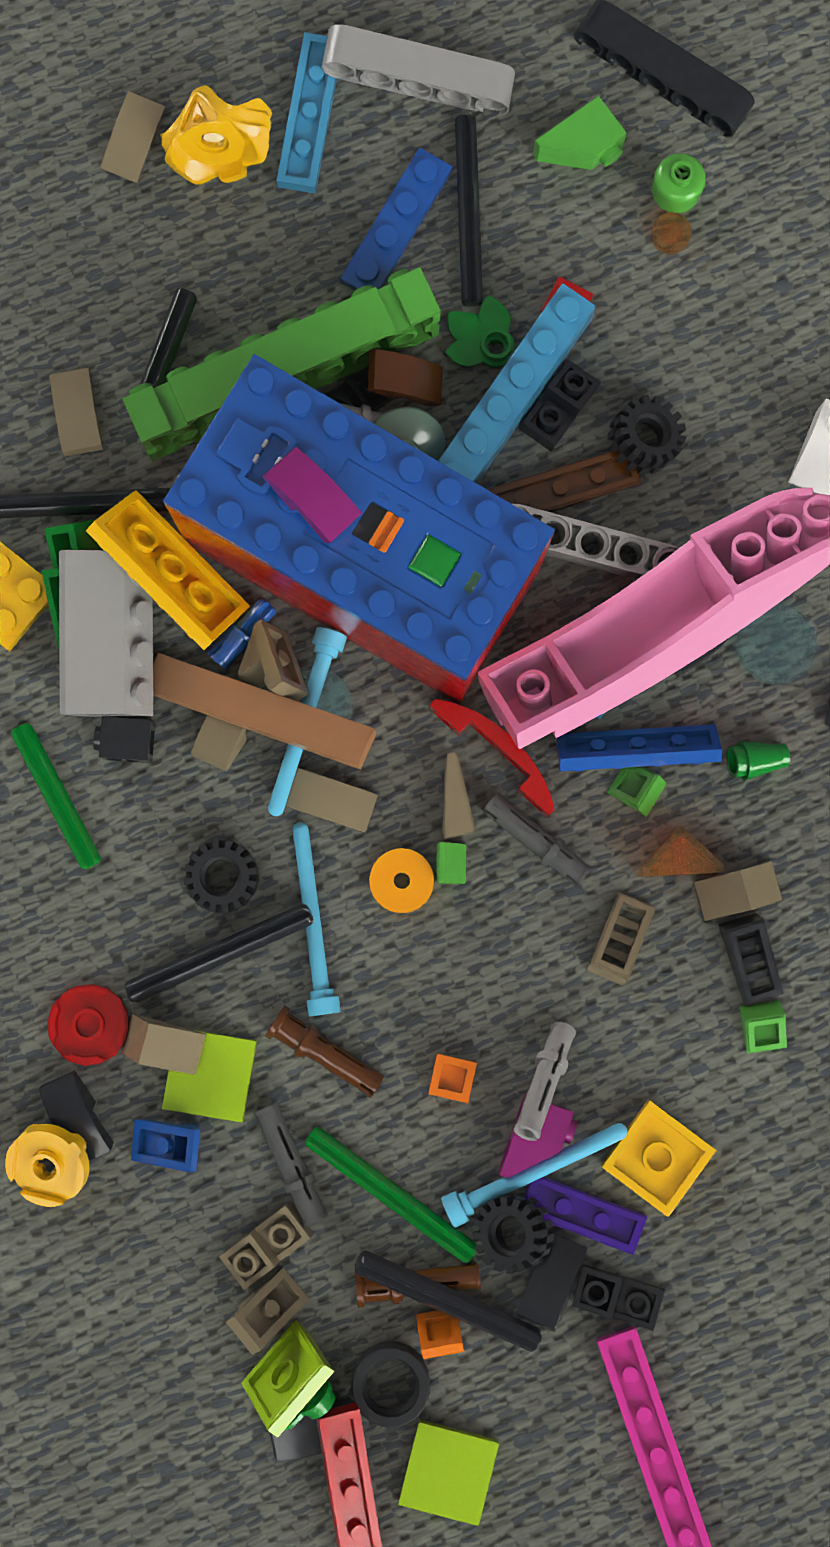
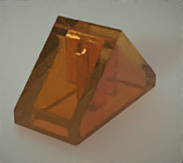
[638,825,724,878]

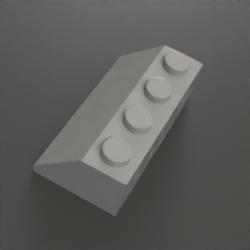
[59,550,153,718]

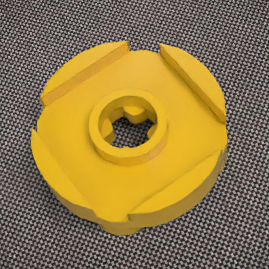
[5,1124,90,1207]

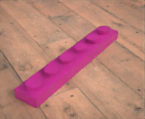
[596,1325,712,1547]

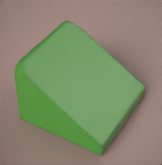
[606,766,667,817]
[436,842,466,884]
[739,1000,787,1054]

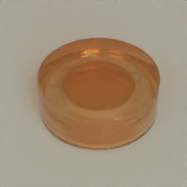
[651,212,692,255]

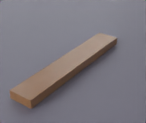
[153,653,377,770]

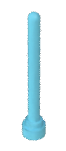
[268,627,347,816]
[293,822,341,1017]
[441,1123,627,1228]

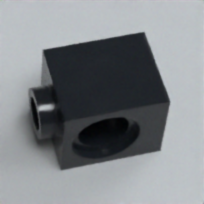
[93,716,156,764]

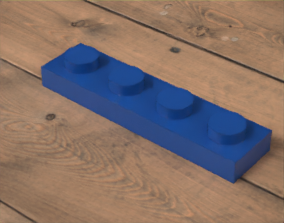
[340,147,453,290]
[556,724,722,771]

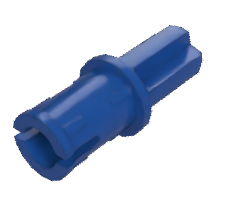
[207,598,276,670]

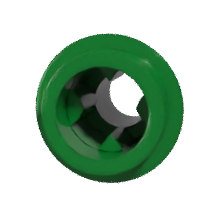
[727,741,790,781]

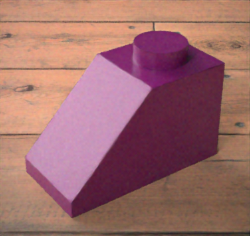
[498,1093,577,1178]

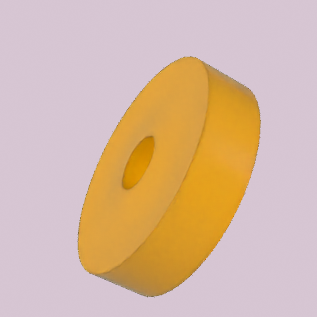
[369,848,434,913]

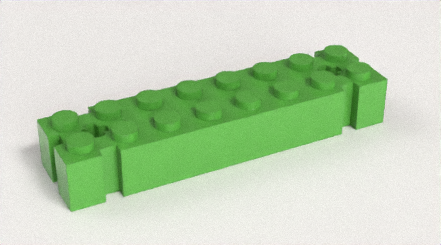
[122,267,441,462]

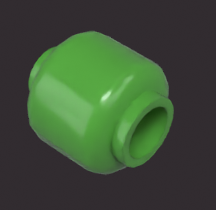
[651,153,706,214]

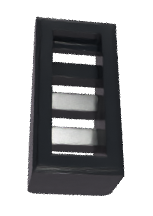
[718,913,784,1006]

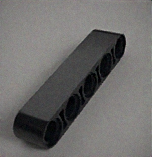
[573,0,755,138]

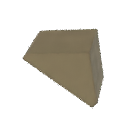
[694,861,782,921]
[122,1014,206,1074]

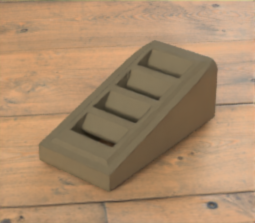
[442,752,475,840]
[587,892,656,986]

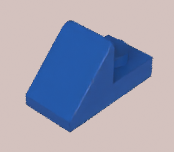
[131,1119,200,1172]

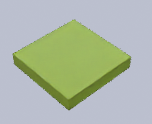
[162,1029,257,1123]
[241,1320,334,1437]
[398,1419,499,1526]

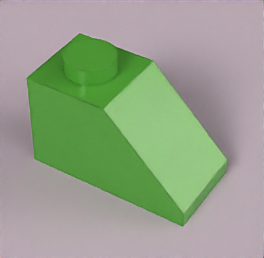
[533,96,627,170]

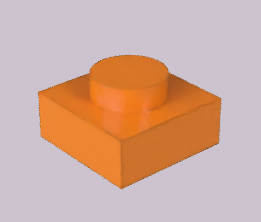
[428,1053,477,1103]
[416,1310,464,1359]

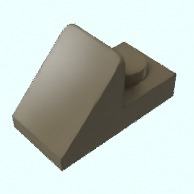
[238,619,308,702]
[226,1267,309,1355]

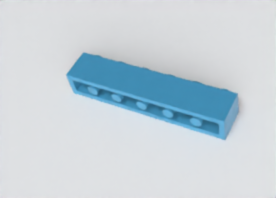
[439,283,596,484]

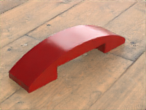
[429,699,555,818]

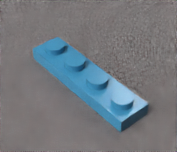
[276,32,337,194]

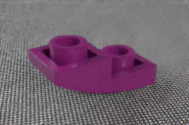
[262,447,362,543]

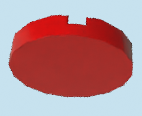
[47,984,129,1066]

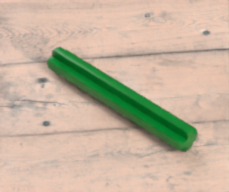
[11,723,101,869]

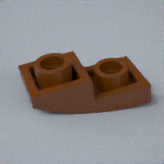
[367,349,442,406]

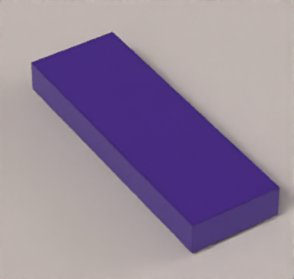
[523,1176,647,1255]

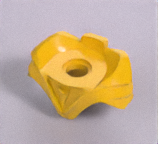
[160,85,272,184]

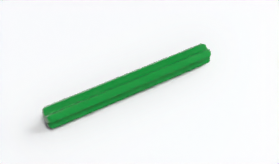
[305,1127,477,1263]

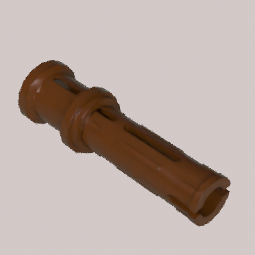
[265,1005,384,1098]
[355,1262,481,1308]

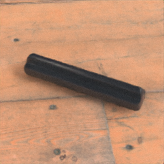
[140,288,197,388]

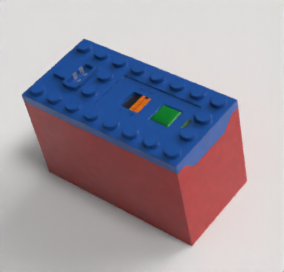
[163,354,555,705]

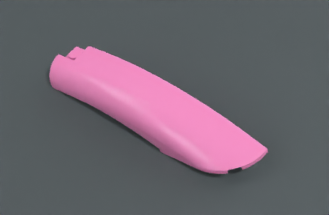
[477,488,830,749]

